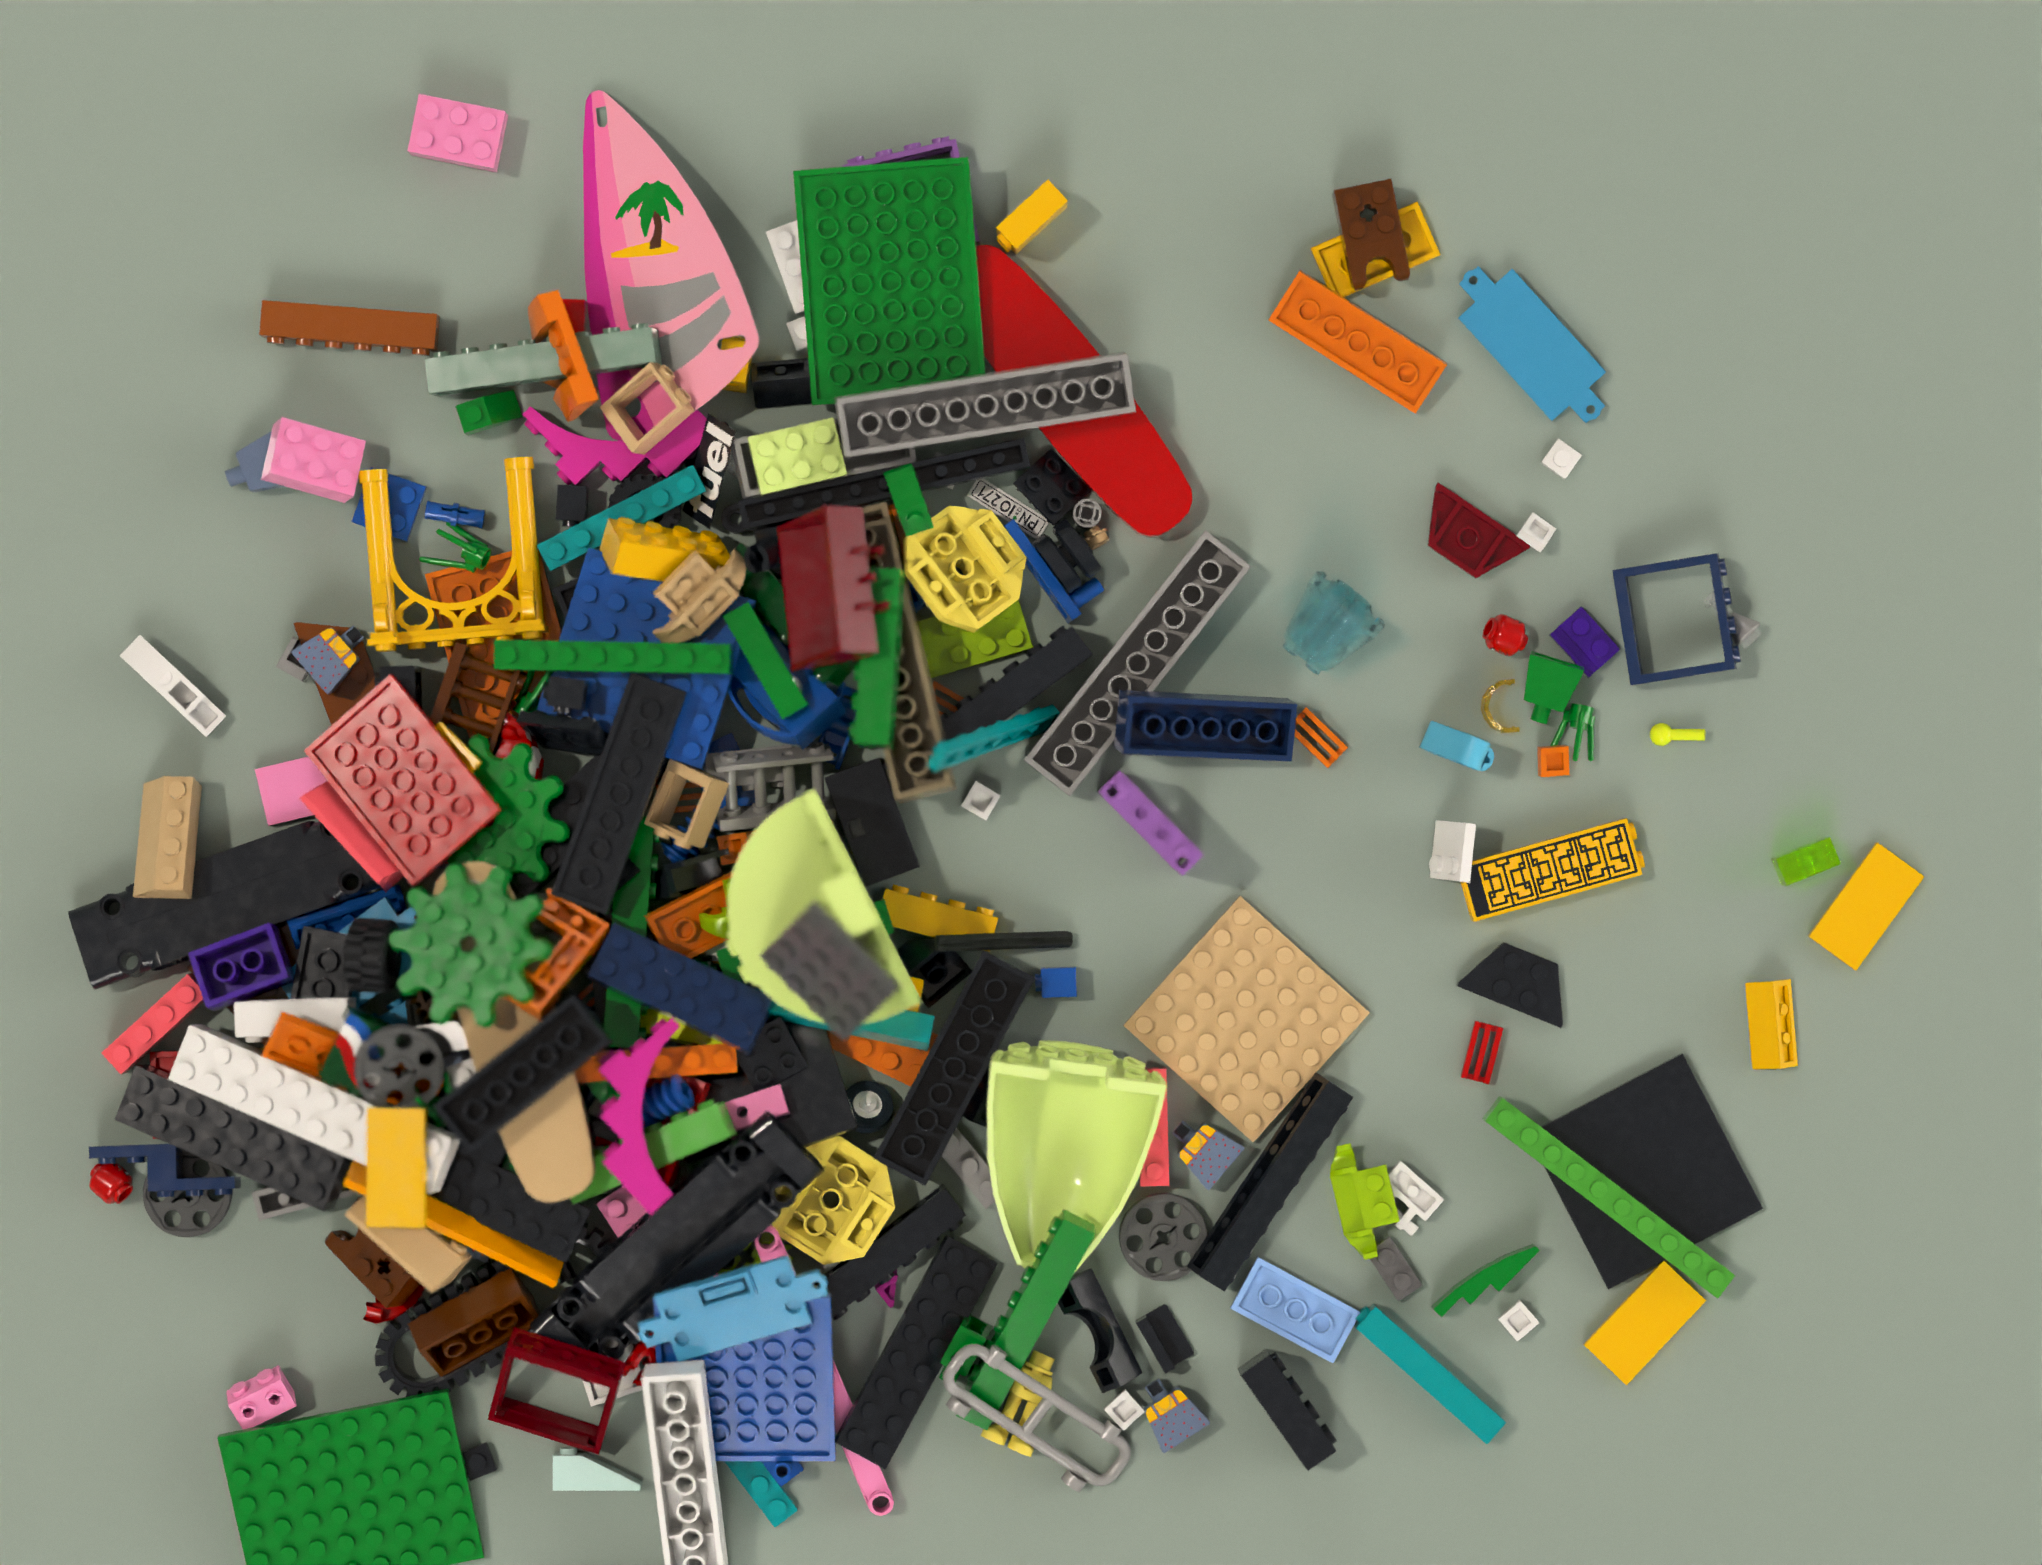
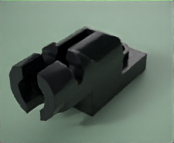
[744,521,790,573]

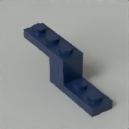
[89,1144,241,1197]

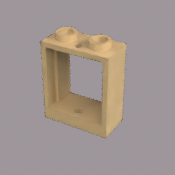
[600,362,695,455]
[644,759,729,850]

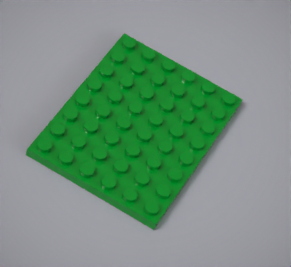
[793,157,986,405]
[217,1389,485,1565]

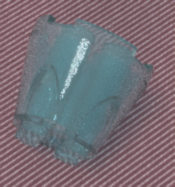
[1283,571,1385,675]

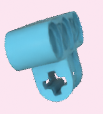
[1419,721,1494,771]

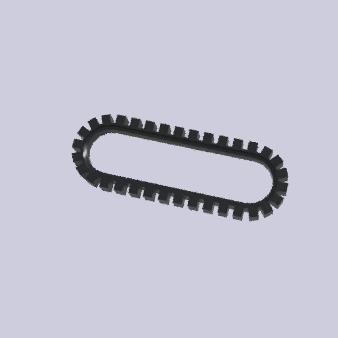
[375,1223,612,1397]

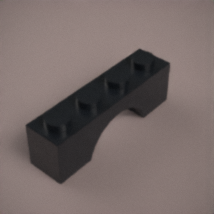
[1058,1268,1142,1393]

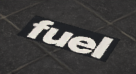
[683,413,736,530]

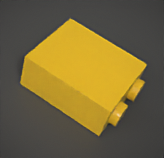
[996,180,1068,254]

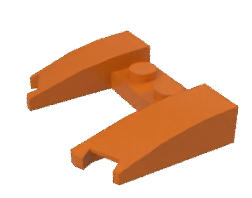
[528,290,599,422]
[504,888,610,1021]

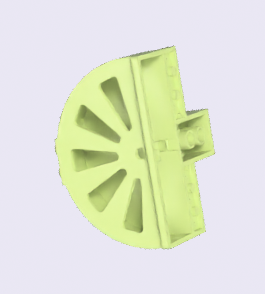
[725,789,921,1024]

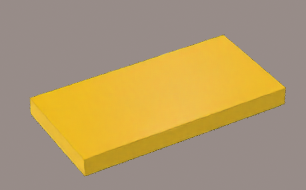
[1310,202,1441,297]
[1808,842,1924,971]
[366,1107,427,1228]
[1583,1261,1706,1385]

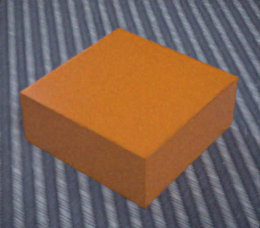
[1537,745,1570,777]

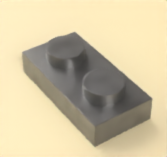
[1370,1236,1422,1301]

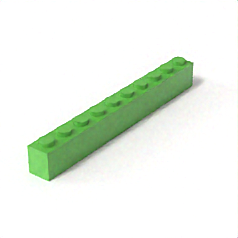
[1482,1096,1735,1299]

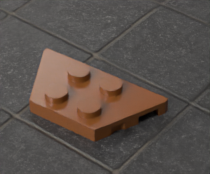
[293,622,375,726]

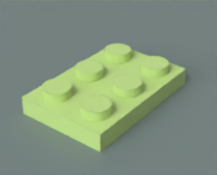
[747,418,847,495]

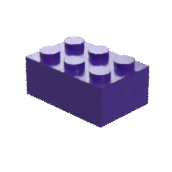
[188,922,295,1011]

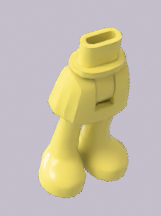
[981,1350,1055,1457]

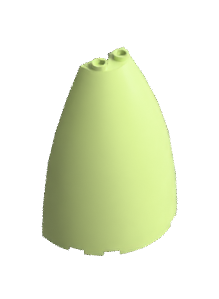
[987,1040,1167,1273]

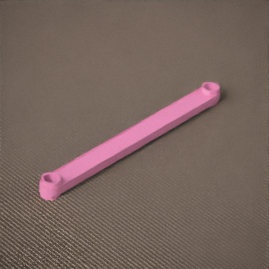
[753,1225,894,1516]

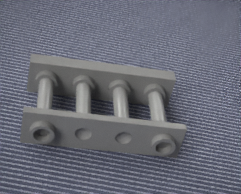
[713,742,836,831]

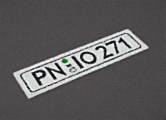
[967,479,1049,539]

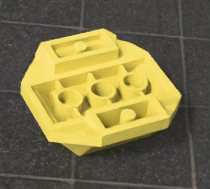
[903,506,1027,633]
[772,1135,896,1265]

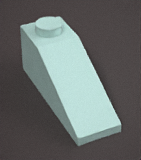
[553,1447,642,1491]

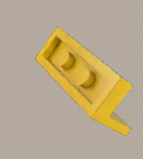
[1745,979,1798,1069]

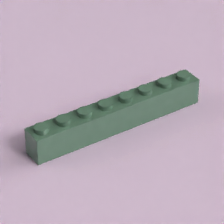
[425,323,662,396]

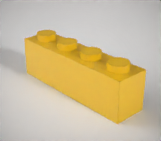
[883,884,998,952]

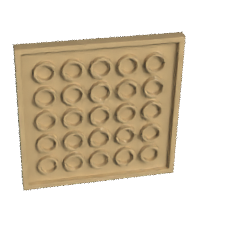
[1123,896,1370,1142]

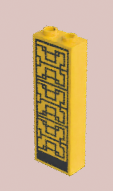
[1460,818,1645,922]

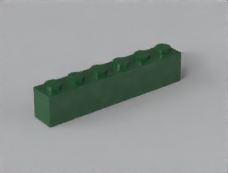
[730,543,860,687]

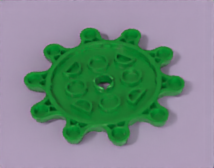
[446,734,570,883]
[389,863,553,1028]

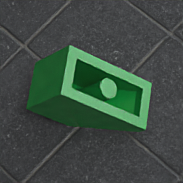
[455,390,523,436]
[884,463,934,537]

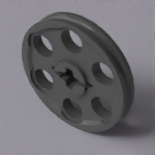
[354,1024,444,1108]
[143,1150,232,1237]
[1119,1193,1207,1281]

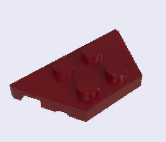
[1427,482,1530,579]

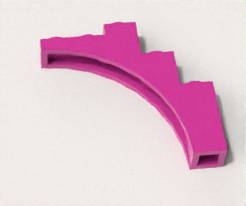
[522,406,707,486]
[598,1018,680,1215]

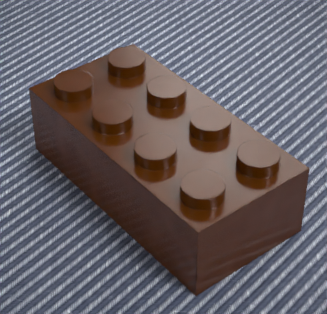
[408,1268,540,1377]

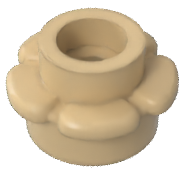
[1083,526,1110,550]

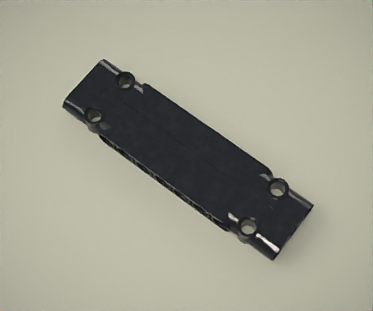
[68,821,380,990]
[530,1111,824,1382]

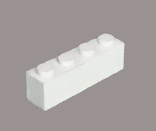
[234,997,356,1043]

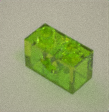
[1771,837,1841,886]

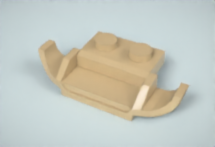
[652,549,746,643]

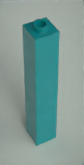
[755,988,935,1051]
[1354,1304,1506,1444]

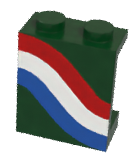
[317,1005,403,1098]

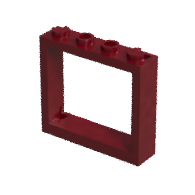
[487,1327,626,1455]

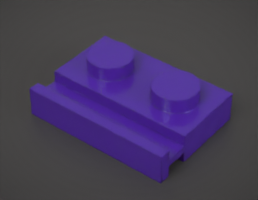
[1549,606,1620,678]

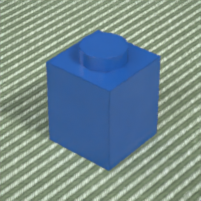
[1035,967,1077,998]

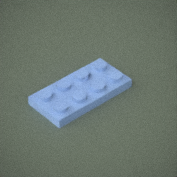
[1230,1256,1361,1363]

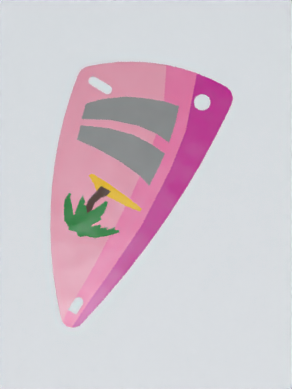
[583,90,759,441]

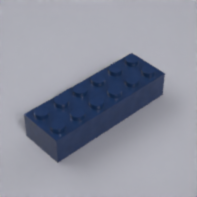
[1114,690,1297,762]
[588,923,775,1055]

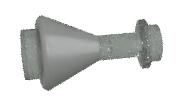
[1703,591,1762,649]

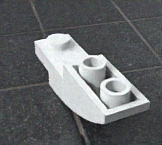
[119,634,226,737]

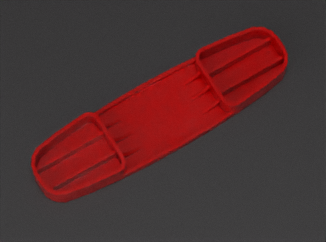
[976,245,1193,537]

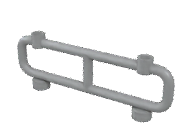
[943,1344,1131,1492]

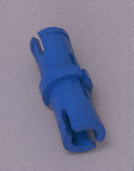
[424,501,485,529]

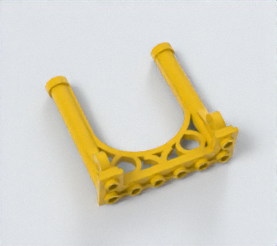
[358,457,549,652]

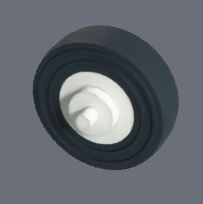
[846,1081,893,1134]

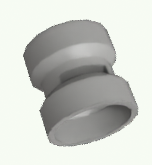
[1072,499,1102,529]

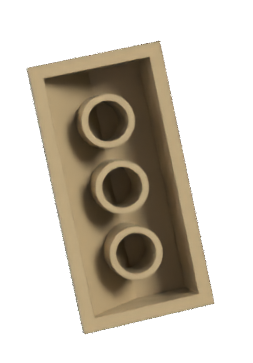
[133,776,202,899]
[345,1195,472,1293]

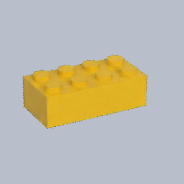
[599,517,731,581]

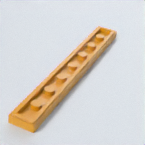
[343,1160,564,1288]

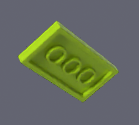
[918,600,1033,678]

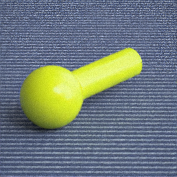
[1650,723,1706,746]

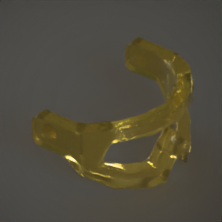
[1481,679,1520,733]

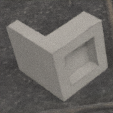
[276,636,309,682]

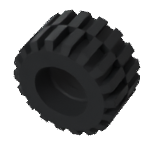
[343,918,402,994]

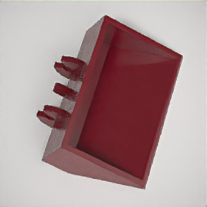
[777,506,890,672]

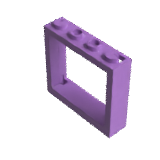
[842,136,980,245]
[1097,771,1203,876]

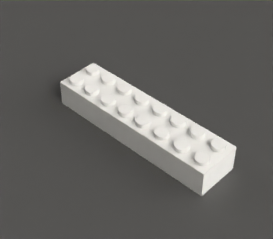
[642,1360,728,1565]

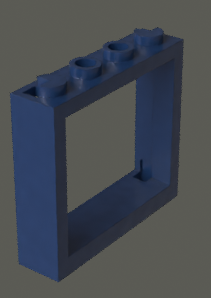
[1612,553,1741,685]

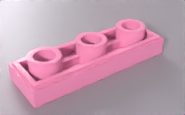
[725,1084,790,1131]

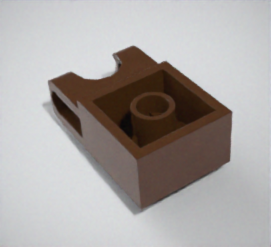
[1332,179,1410,290]
[325,1197,421,1308]

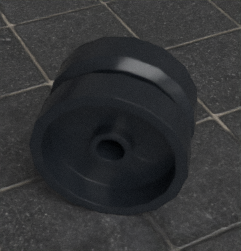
[1032,518,1102,594]

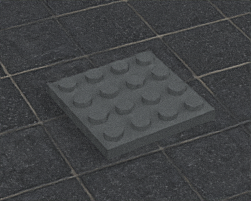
[760,901,900,1041]

